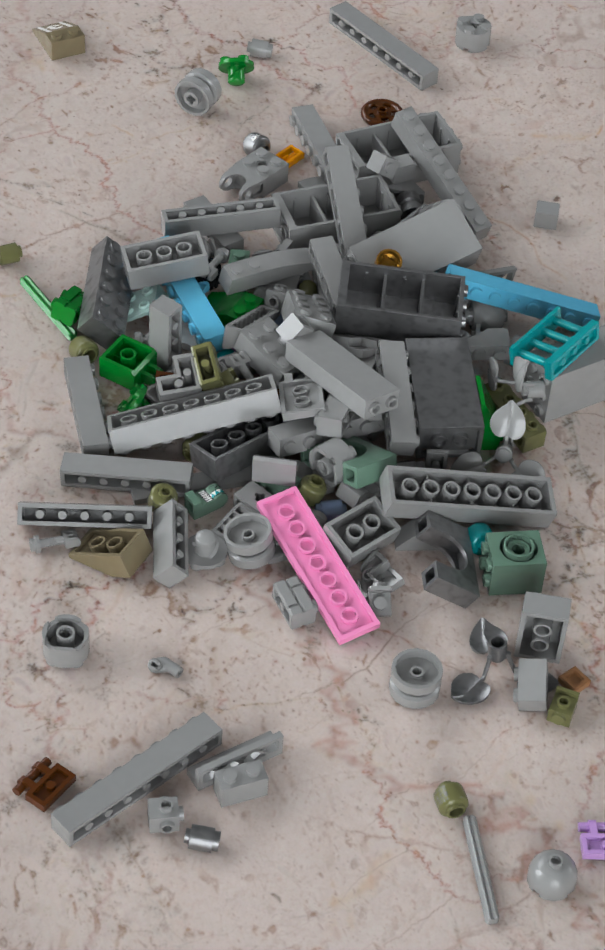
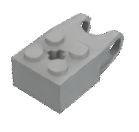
[219,147,289,201]

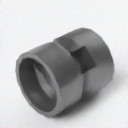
[396,190,422,220]

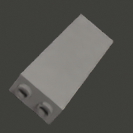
[285,330,400,419]

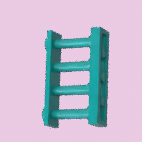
[509,306,599,381]

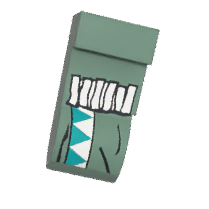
[184,483,228,520]

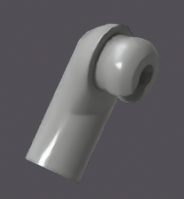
[148,657,184,678]

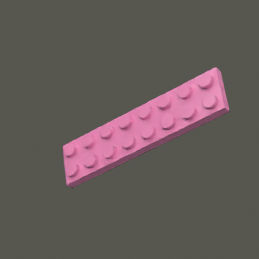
[256,486,380,645]

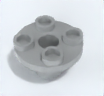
[188,529,227,571]

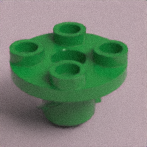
[218,55,254,86]
[117,383,151,412]

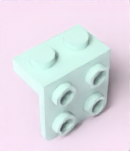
[127,285,171,322]

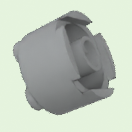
[455,13,492,53]
[309,437,357,487]
[42,614,90,668]

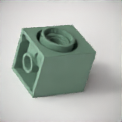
[479,530,547,596]

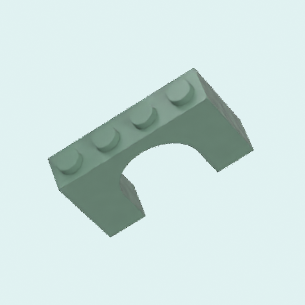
[300,435,397,489]

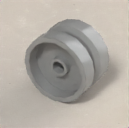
[175,68,222,116]
[223,512,276,570]
[389,648,443,709]

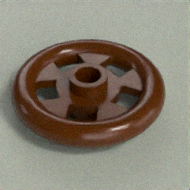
[361,99,403,126]

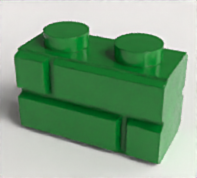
[50,285,84,327]

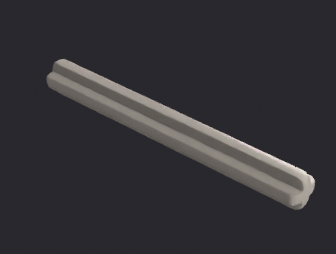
[463,815,499,925]

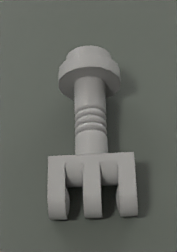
[201,247,230,281]
[226,351,254,380]
[29,529,81,553]

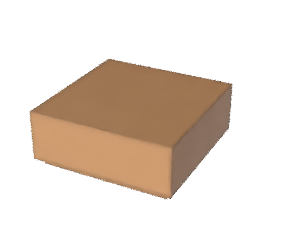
[558,666,591,692]

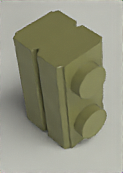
[191,341,225,391]

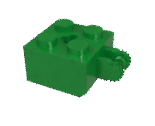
[99,334,163,390]

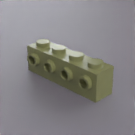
[485,378,547,453]

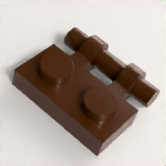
[12,757,76,812]

